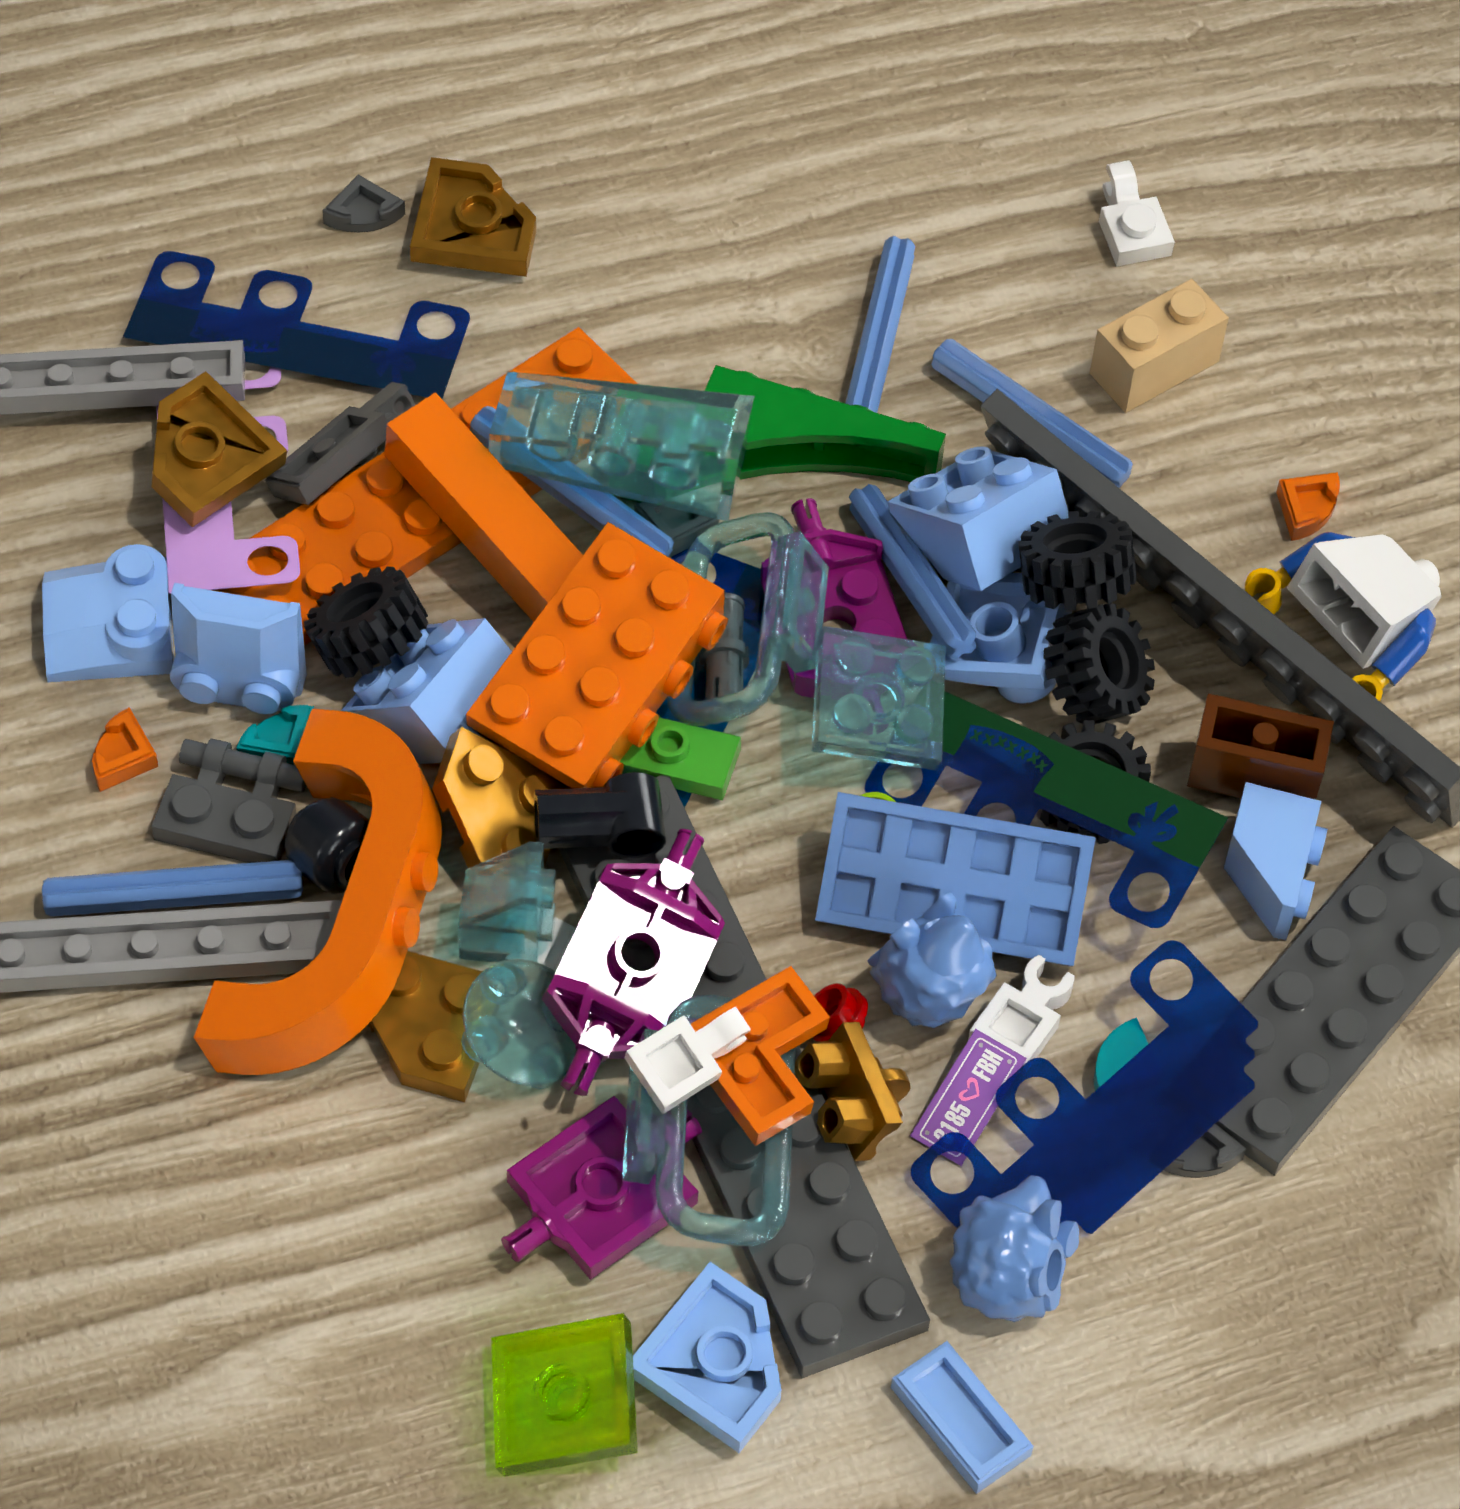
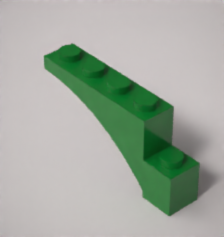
[608,365,946,504]

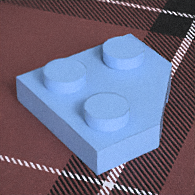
[627,1262,782,1453]

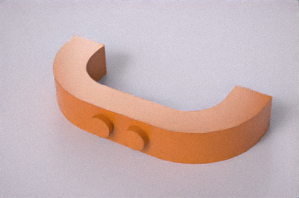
[194,709,442,1075]

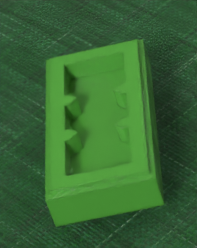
[620,717,741,800]

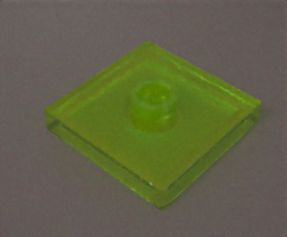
[491,1313,638,1477]

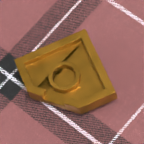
[410,157,536,277]
[151,371,287,527]
[432,727,570,900]
[368,951,506,1102]

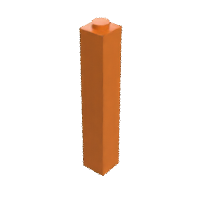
[384,392,583,622]

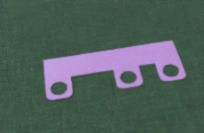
[156,344,300,594]

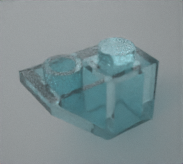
[458,842,556,966]

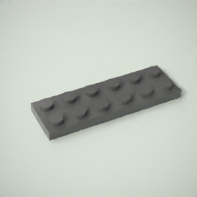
[1166,826,1460,1176]

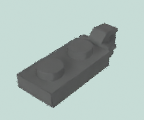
[265,382,416,505]

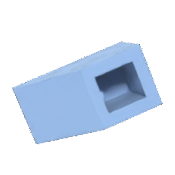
[1224,782,1328,940]

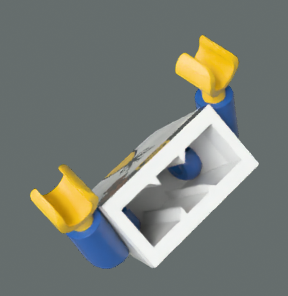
[1245,532,1441,702]

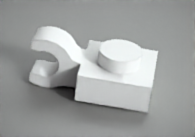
[1099,160,1175,267]
[624,1007,751,1114]

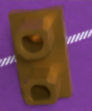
[793,1022,911,1161]

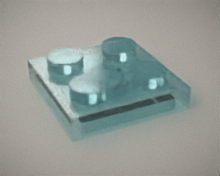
[812,626,946,770]

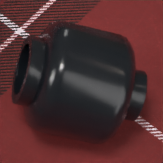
[285,797,370,894]

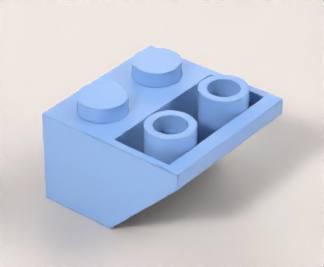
[887,446,1069,591]
[341,618,512,764]

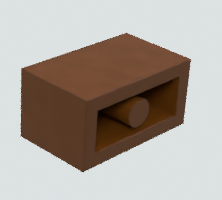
[1187,693,1334,800]

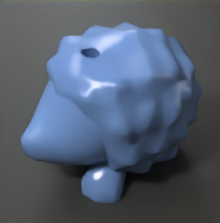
[867,892,997,1028]
[950,1175,1079,1322]

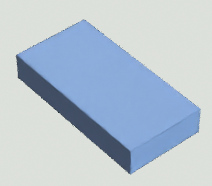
[891,1341,1034,1494]

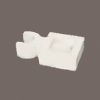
[968,955,1075,1076]

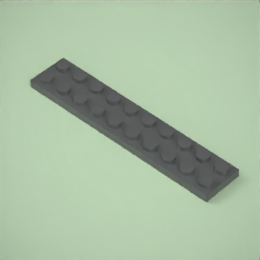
[981,389,1460,828]
[559,775,930,1378]

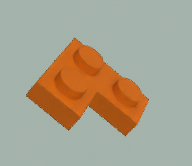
[691,966,830,1146]

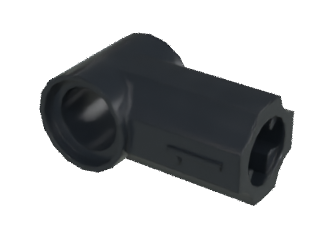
[534,772,666,859]

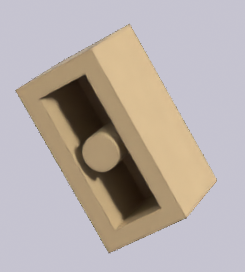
[1090,279,1229,413]

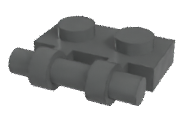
[152,738,306,863]

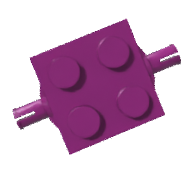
[501,1096,702,1280]

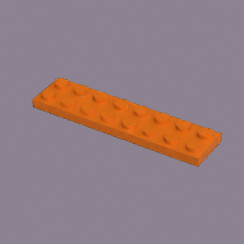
[212,327,655,646]

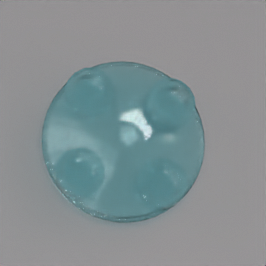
[461,959,577,1089]

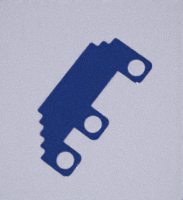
[911,940,1258,1234]

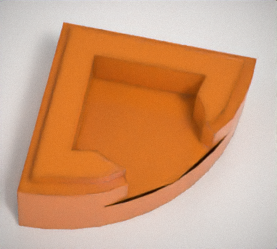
[1276,472,1340,541]
[92,707,158,792]

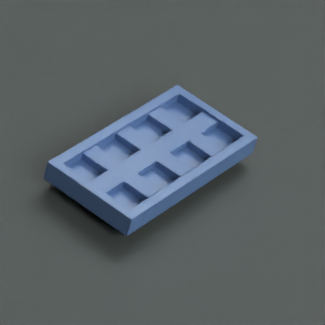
[815,792,1096,967]

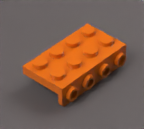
[466,522,728,788]

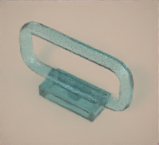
[667,512,829,726]
[622,995,796,1247]

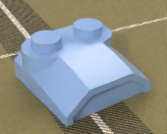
[42,544,174,682]
[920,573,1072,704]
[170,583,307,714]

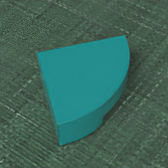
[236,705,314,764]
[1093,1017,1162,1103]

